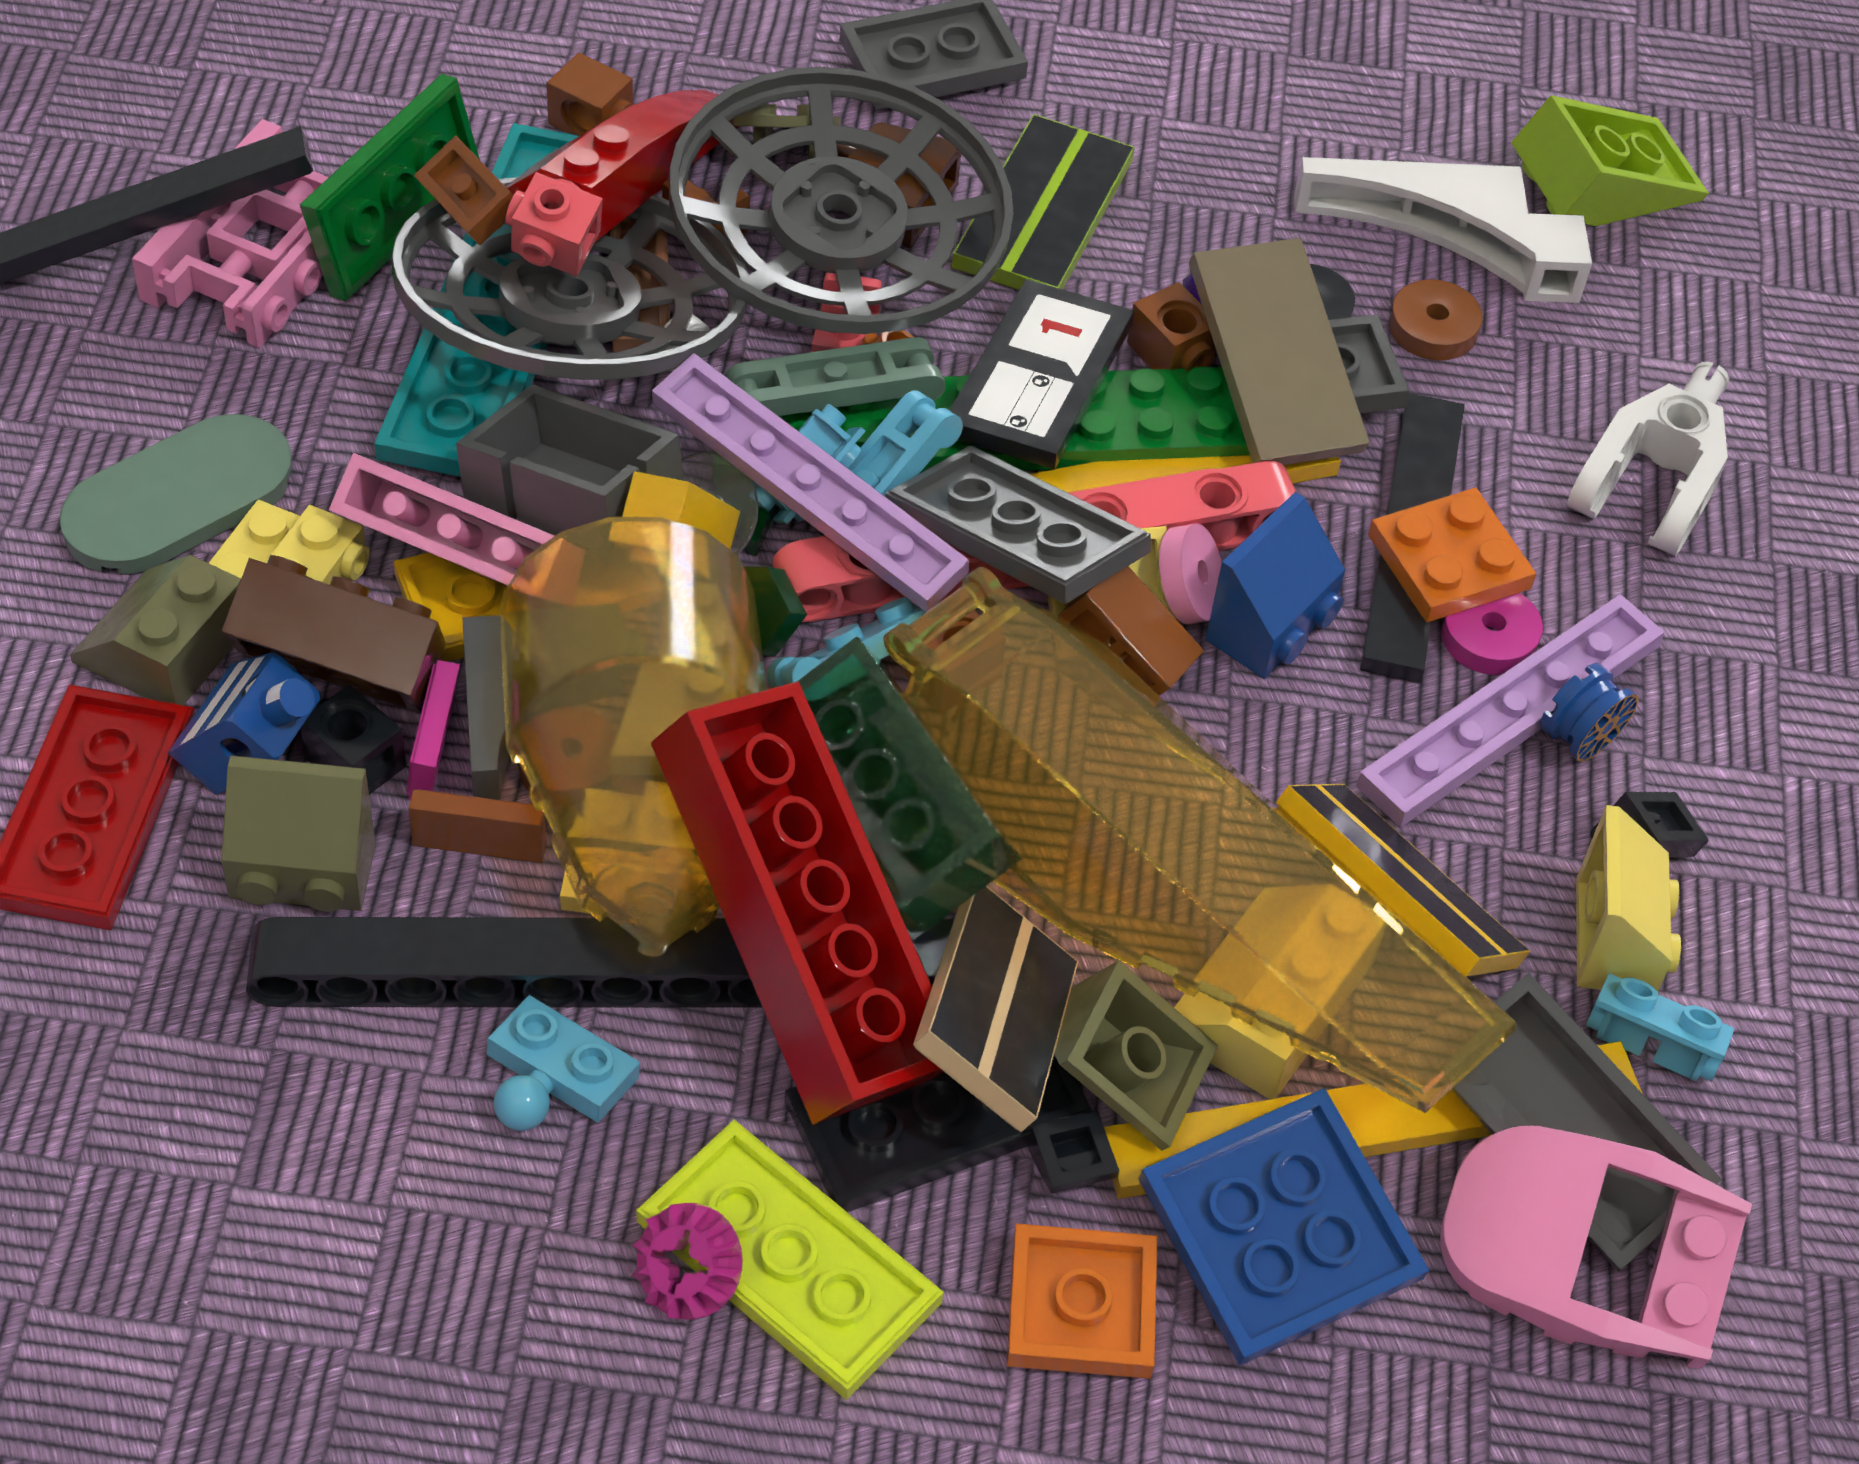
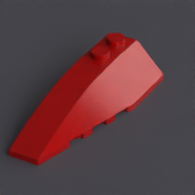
[505,90,742,242]

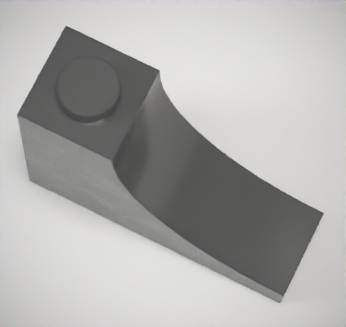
[462,608,632,800]

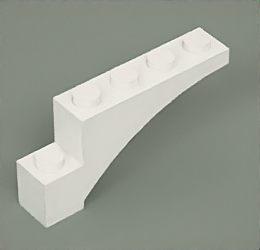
[1294,157,1592,303]

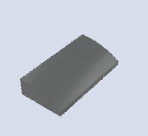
[1426,972,1722,1272]

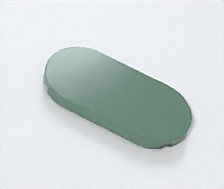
[60,414,293,574]

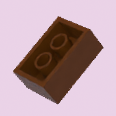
[222,555,446,714]

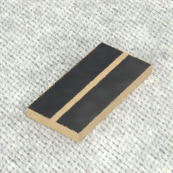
[913,879,1078,1132]

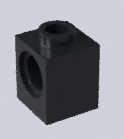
[301,684,406,795]

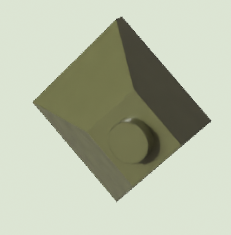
[1054,960,1218,1151]

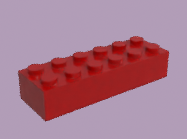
[650,681,944,1125]

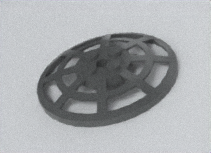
[669,67,1013,334]
[392,178,748,380]

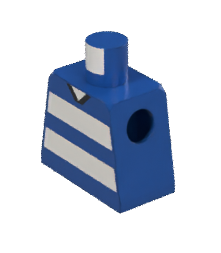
[168,652,320,795]

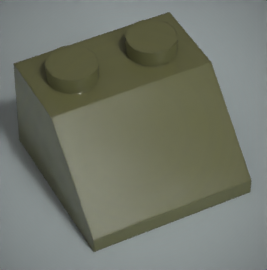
[70,554,241,705]
[221,755,376,912]

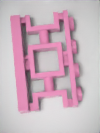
[132,119,329,348]

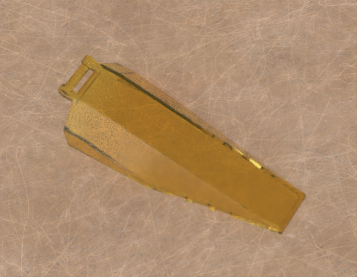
[878,567,1516,1113]

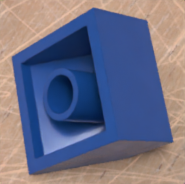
[1205,492,1345,679]

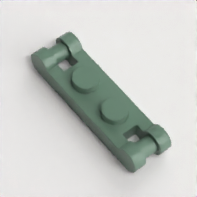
[725,337,946,416]

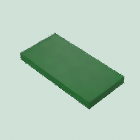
[299,74,480,302]

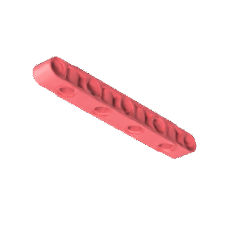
[772,461,1296,622]

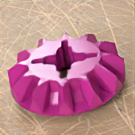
[631,1203,743,1320]

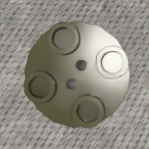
[731,104,842,160]

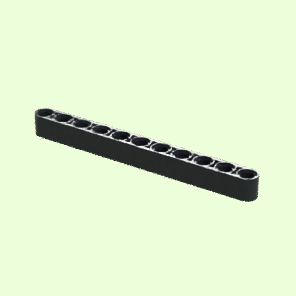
[246,917,955,1008]

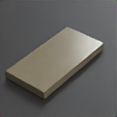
[1188,238,1370,465]

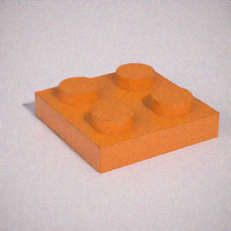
[1368,487,1537,623]
[1006,1223,1157,1379]

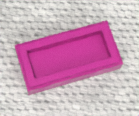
[406,660,460,800]

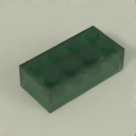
[798,636,1022,940]

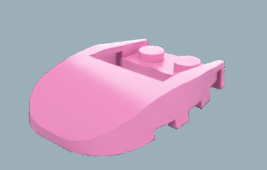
[1440,1126,1752,1369]

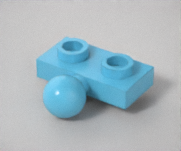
[487,995,640,1131]

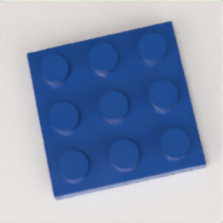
[1138,1088,1430,1366]

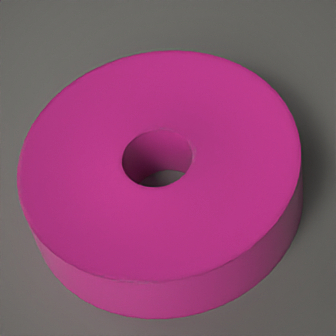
[1441,593,1543,675]

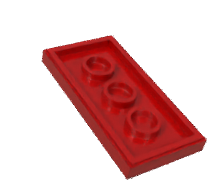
[0,684,195,931]

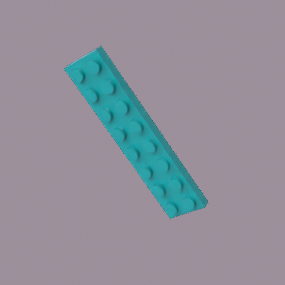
[374,123,579,477]

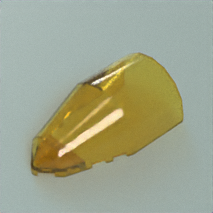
[500,517,767,957]

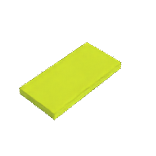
[636,1120,944,1401]

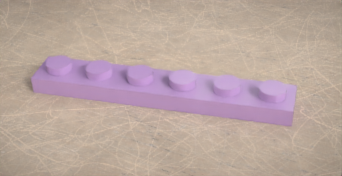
[652,353,969,613]
[1356,594,1665,828]

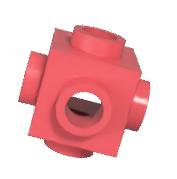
[505,172,603,277]

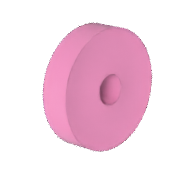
[1159,523,1222,624]

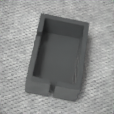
[456,384,684,558]

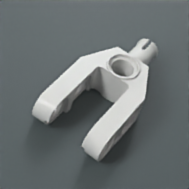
[1567,362,1729,557]

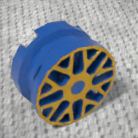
[1540,663,1639,762]

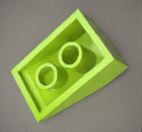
[1511,95,1709,226]

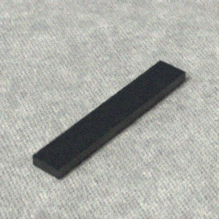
[0,126,313,284]
[1360,393,1465,683]

